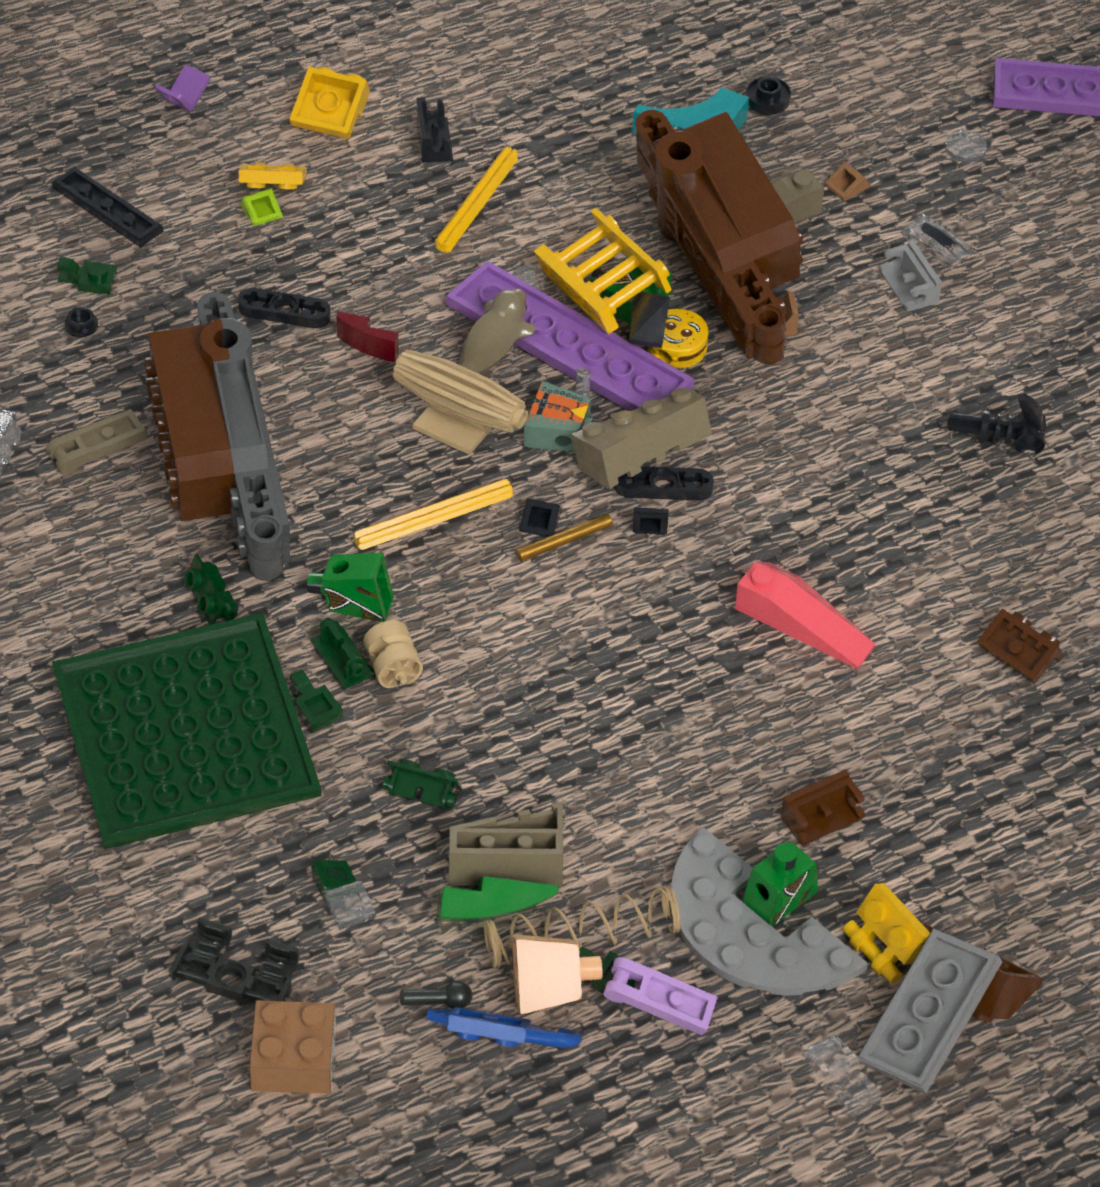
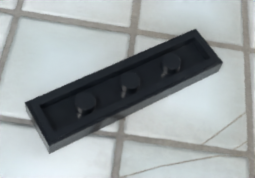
[52,167,163,248]

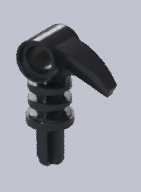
[947,394,1046,454]

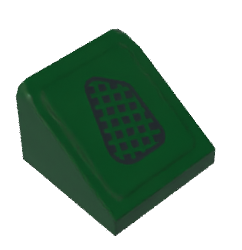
[311,860,361,903]

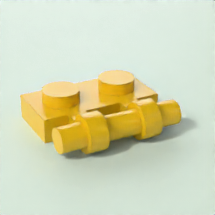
[239,162,307,189]
[843,883,930,984]

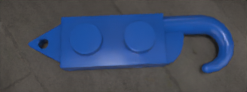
[426,1007,582,1048]

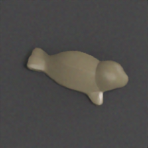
[458,288,536,374]

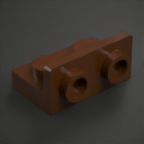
[977,608,1063,684]

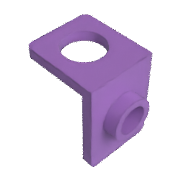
[155,65,211,112]

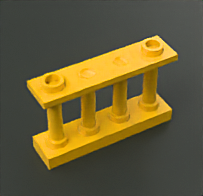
[534,208,672,335]

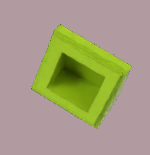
[239,188,283,227]

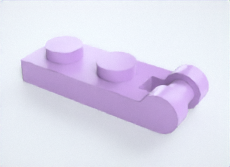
[604,957,717,1035]

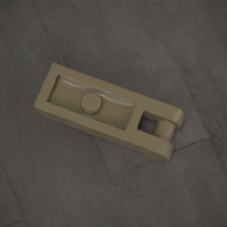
[46,409,147,475]

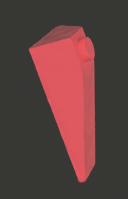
[735,562,875,669]

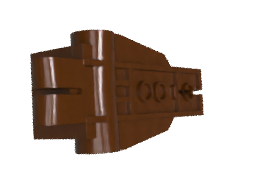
[636,110,803,364]

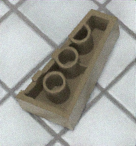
[571,388,712,489]

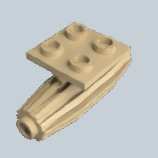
[393,350,528,455]

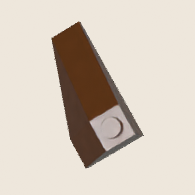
[920,921,1044,1023]

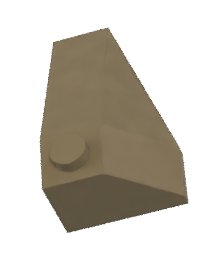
[770,168,824,223]

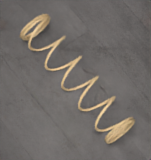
[484,885,681,969]

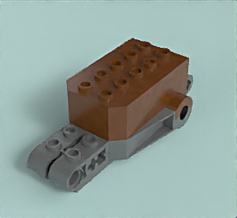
[144,292,290,581]

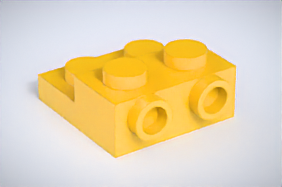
[289,66,370,139]

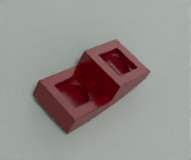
[336,311,399,362]

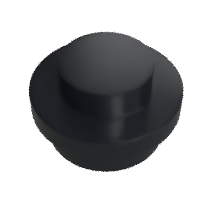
[65,307,98,337]

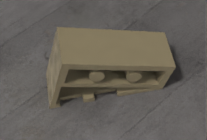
[449,802,563,887]

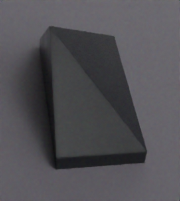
[629,291,670,348]

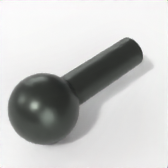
[399,981,473,1009]

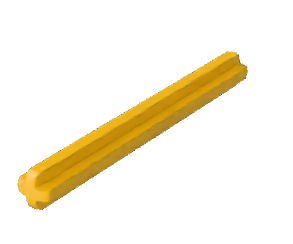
[435,147,518,253]
[353,479,513,550]

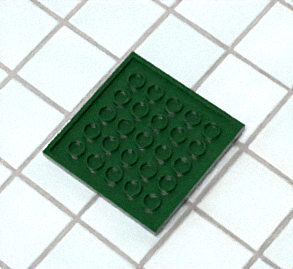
[52,613,321,849]

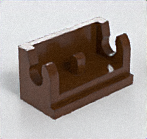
[781,769,865,846]

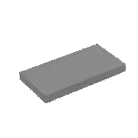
[857,928,1002,1094]

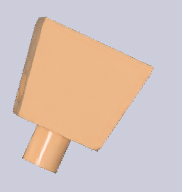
[511,934,602,1014]

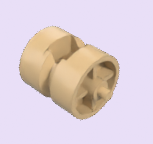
[363,620,423,688]

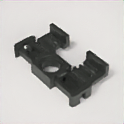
[170,917,300,1003]

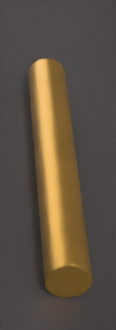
[515,513,613,562]

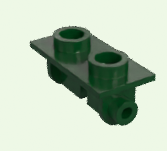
[185,554,238,625]
[310,618,375,690]
[383,759,462,810]

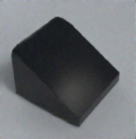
[519,498,562,537]
[633,507,669,535]

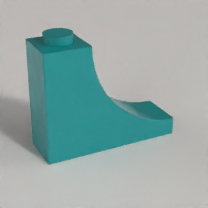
[632,87,749,133]

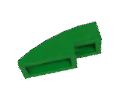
[436,876,558,922]

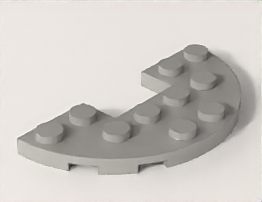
[671,827,868,995]

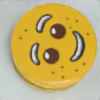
[647,309,709,368]

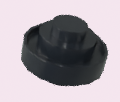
[746,76,791,115]

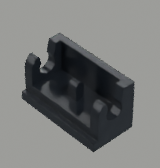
[416,97,453,163]

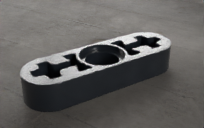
[238,288,331,328]
[614,467,714,500]

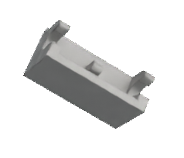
[879,240,942,312]

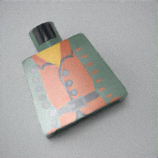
[524,381,605,452]

